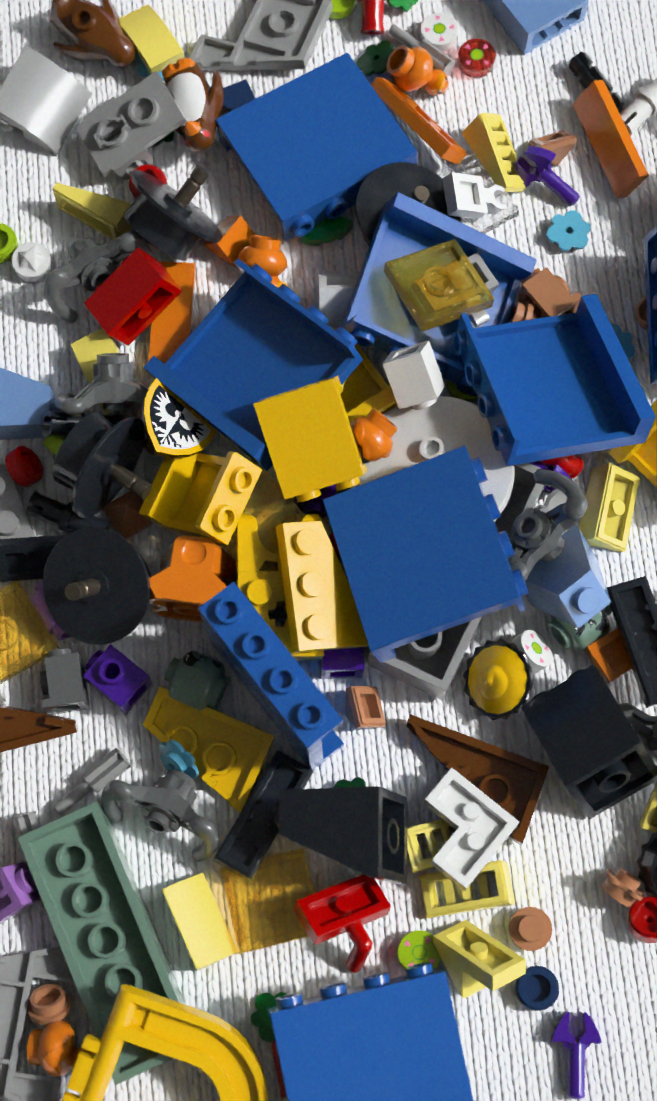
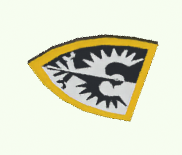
[142,378,217,458]

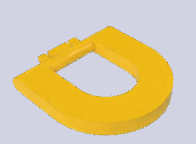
[62,984,268,1101]

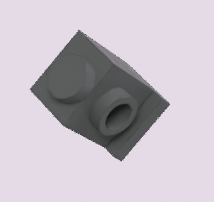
[39,649,90,715]

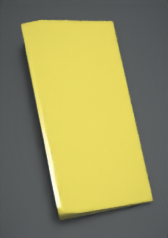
[579,463,640,553]
[162,873,238,971]

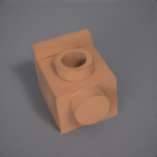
[518,267,581,319]

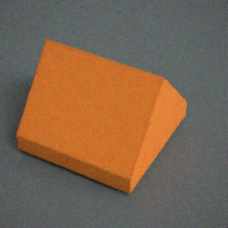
[204,215,256,267]

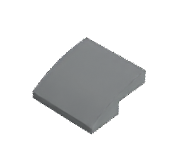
[0,46,92,155]

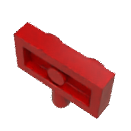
[293,874,392,973]

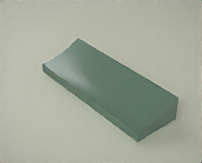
[17,801,186,1085]

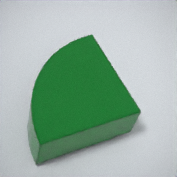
[301,216,353,246]

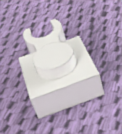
[442,172,507,219]

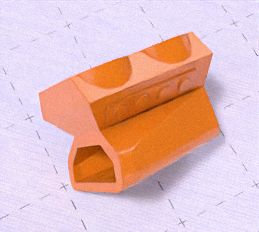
[149,535,236,623]

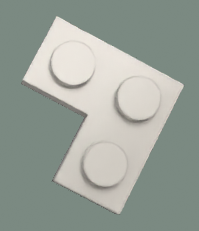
[424,767,519,892]

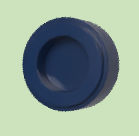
[514,966,559,1011]

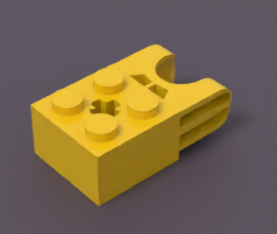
[236,514,324,660]

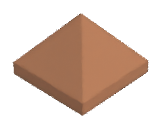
[528,130,577,166]
[103,490,154,539]
[345,686,386,728]

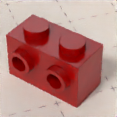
[84,247,182,346]

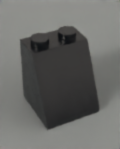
[522,664,657,819]
[274,786,407,885]

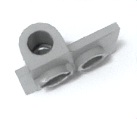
[75,71,187,180]

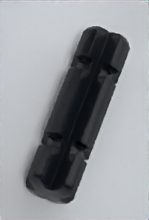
[569,51,624,113]

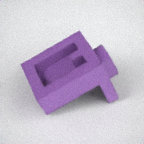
[0,861,42,924]

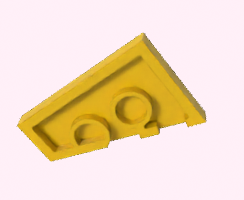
[276,521,369,653]
[143,686,276,813]

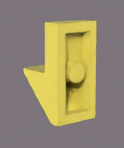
[433,920,526,998]

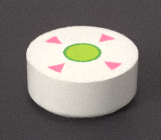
[420,12,458,52]
[512,630,552,673]

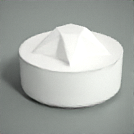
[12,242,53,283]

